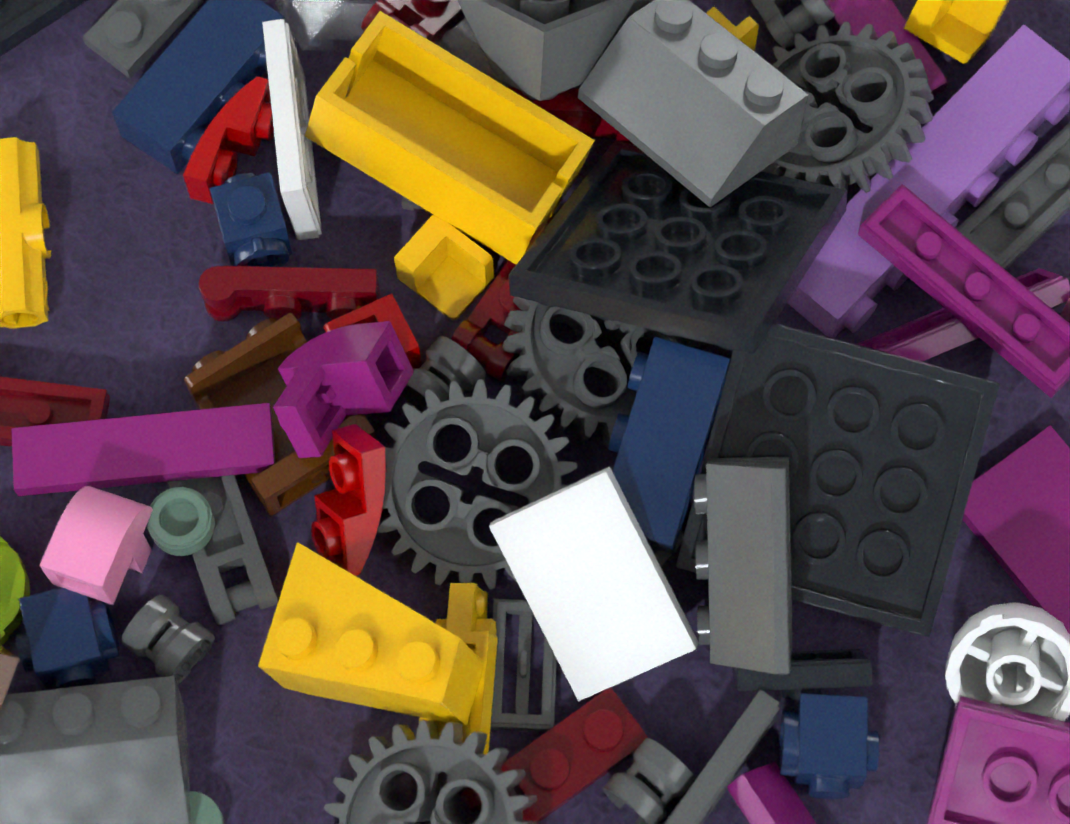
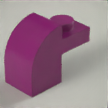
[273,321,414,458]

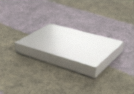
[262,19,322,240]
[489,467,699,701]

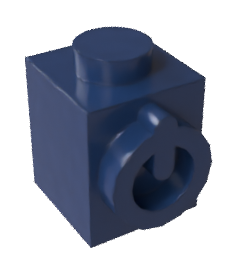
[210,172,293,267]
[16,587,120,689]
[779,694,879,799]

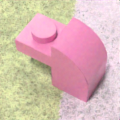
[39,486,153,605]

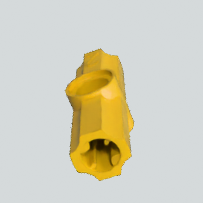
[0,137,51,329]

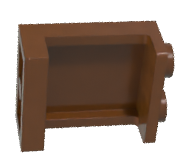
[184,313,376,517]

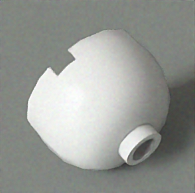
[945,602,1070,721]

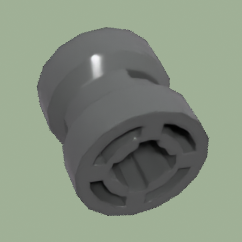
[402,336,486,406]
[121,594,215,684]
[602,738,696,824]

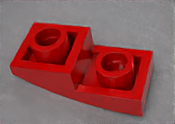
[183,77,274,204]
[311,424,386,576]

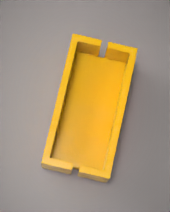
[304,11,595,265]

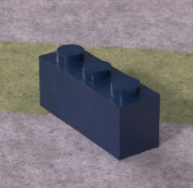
[112,0,286,175]
[608,337,730,554]

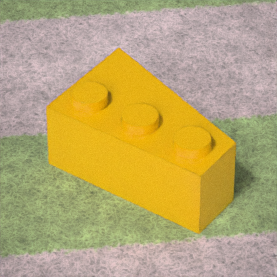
[258,542,484,726]

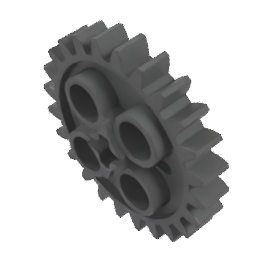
[761,22,934,193]
[502,297,709,447]
[377,379,577,589]
[324,720,539,824]

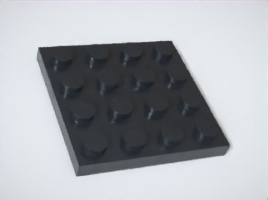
[509,141,847,354]
[676,323,1000,637]

